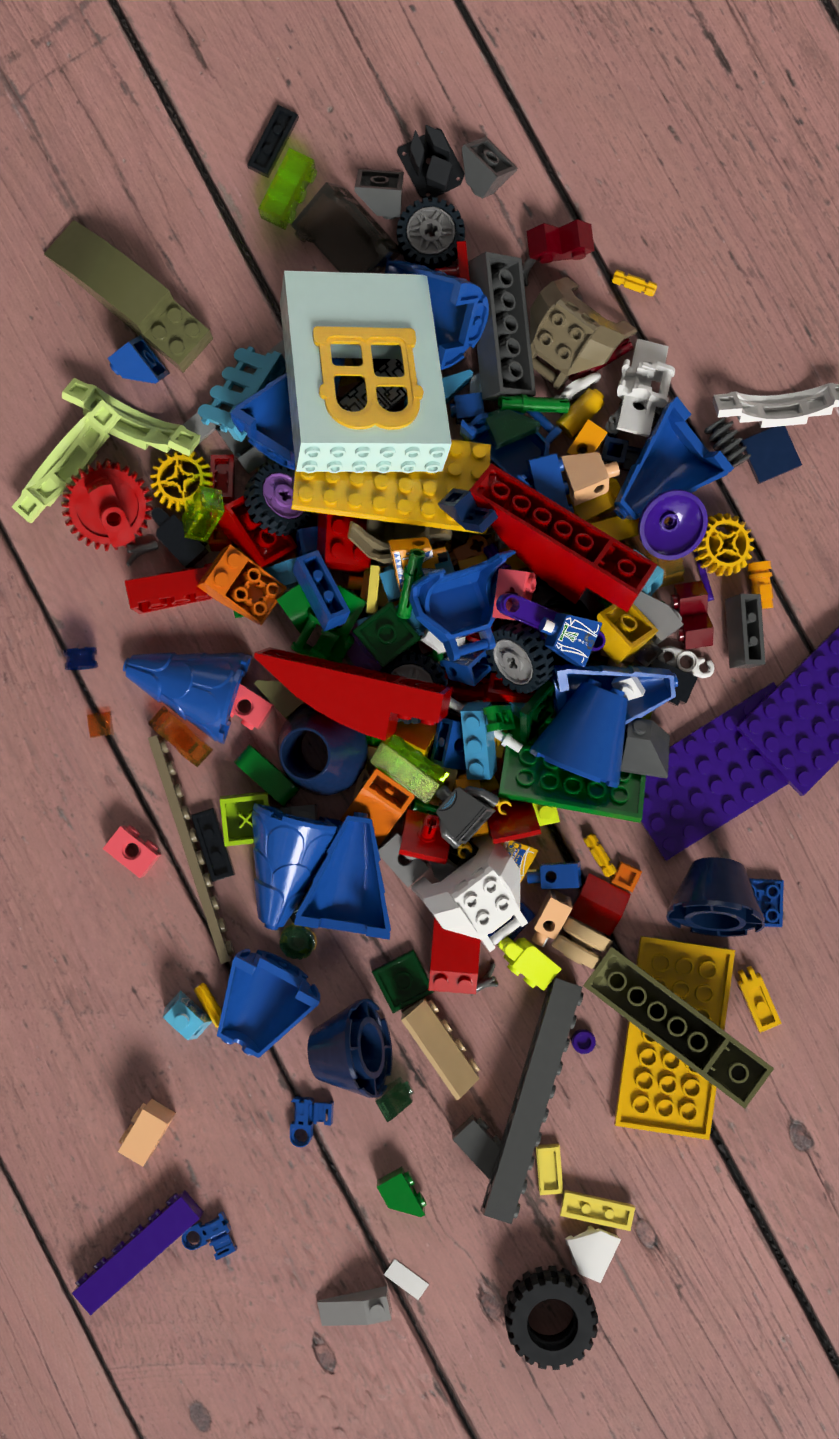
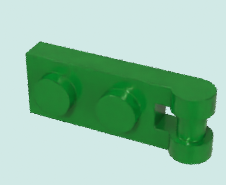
[482,705,516,732]

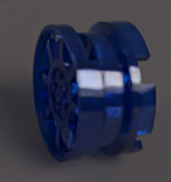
[63,647,98,670]

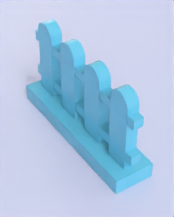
[198,346,286,442]

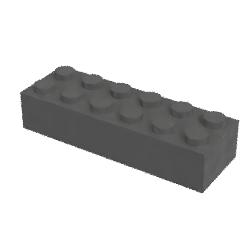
[468,252,536,401]

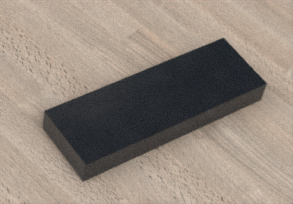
[247,105,299,178]
[191,808,235,882]

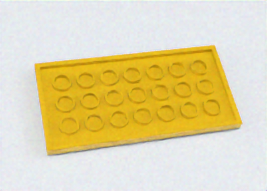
[291,439,491,534]
[614,936,735,1140]

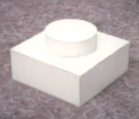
[611,676,646,700]

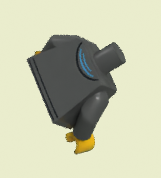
[436,785,512,859]

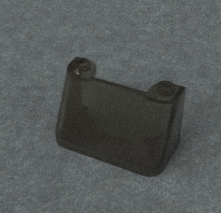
[291,182,402,273]

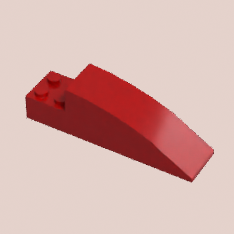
[469,463,657,612]
[254,647,453,741]

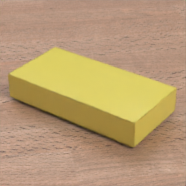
[366,565,381,616]
[535,1143,563,1195]

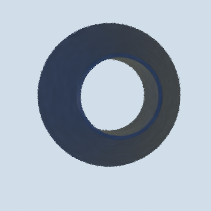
[278,704,368,795]
[666,857,765,937]
[307,999,393,1098]

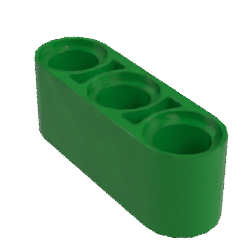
[234,744,300,807]

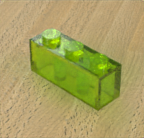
[258,148,317,230]
[370,734,450,804]

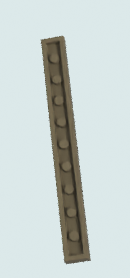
[148,735,235,964]

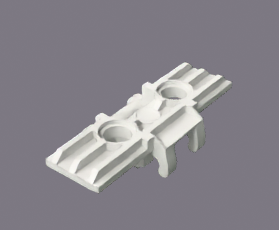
[617,339,675,437]

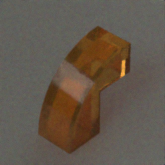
[148,706,213,767]

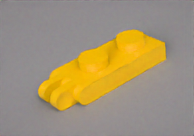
[737,966,782,1033]

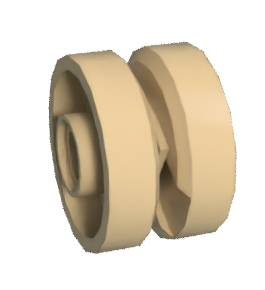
[551,916,613,970]

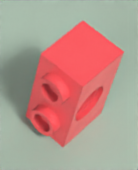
[230,684,275,730]
[102,825,161,878]

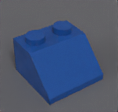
[107,335,170,384]

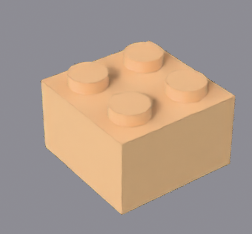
[118,1099,176,1167]

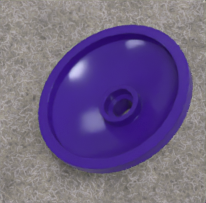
[638,489,708,560]

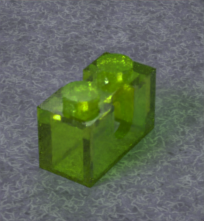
[182,485,225,542]

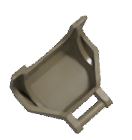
[530,277,637,391]
[347,519,452,564]

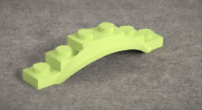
[62,378,200,456]
[12,399,122,523]

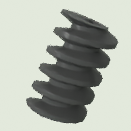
[704,417,751,468]

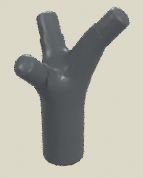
[522,256,537,286]
[126,540,159,566]
[470,963,498,996]

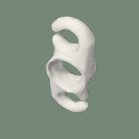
[554,372,601,401]
[658,646,715,678]

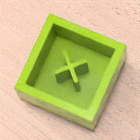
[220,791,269,847]

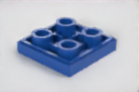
[749,878,784,927]

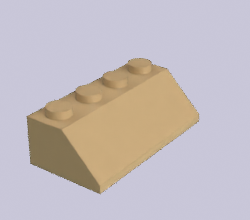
[401,997,480,1100]

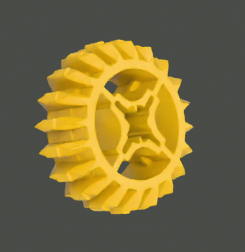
[150,450,213,512]
[693,513,755,576]

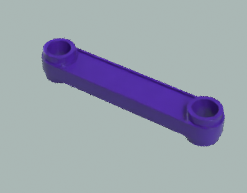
[496,593,606,651]

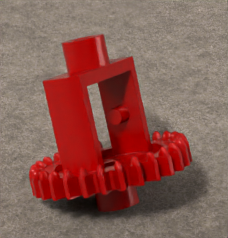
[61,460,153,551]

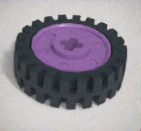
[244,464,313,536]

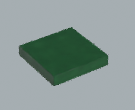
[353,601,421,669]
[520,680,554,743]
[371,949,435,1013]

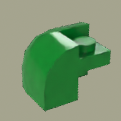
[276,584,313,633]

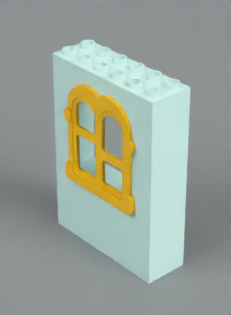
[280,271,452,473]

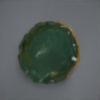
[279,923,317,960]

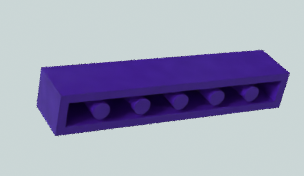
[72,1190,204,1316]

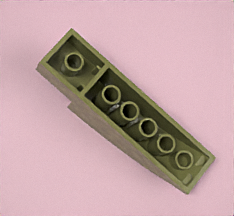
[44,220,213,373]
[583,947,774,1109]

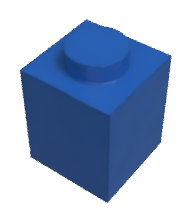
[450,392,485,424]

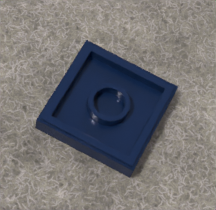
[740,426,802,484]

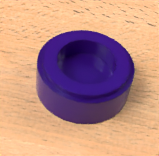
[571,1029,596,1054]

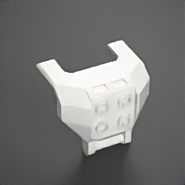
[411,834,528,952]

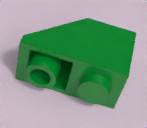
[377,1166,427,1217]

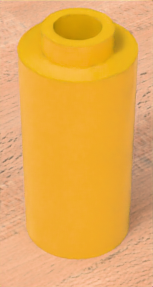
[556,388,604,438]

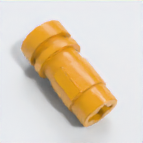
[747,561,774,609]

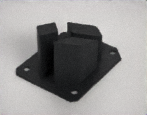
[397,125,465,200]

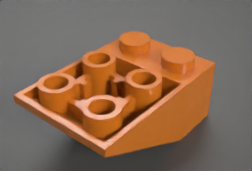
[197,544,287,626]
[340,763,418,847]

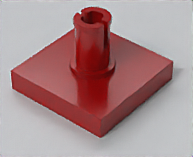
[436,241,470,282]
[399,809,450,864]

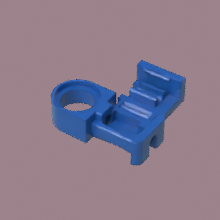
[290,1096,334,1147]
[182,1211,238,1261]

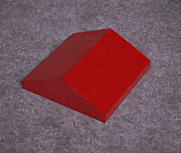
[569,873,631,936]

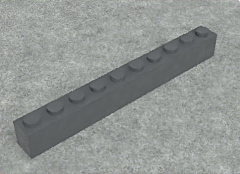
[480,978,584,1224]

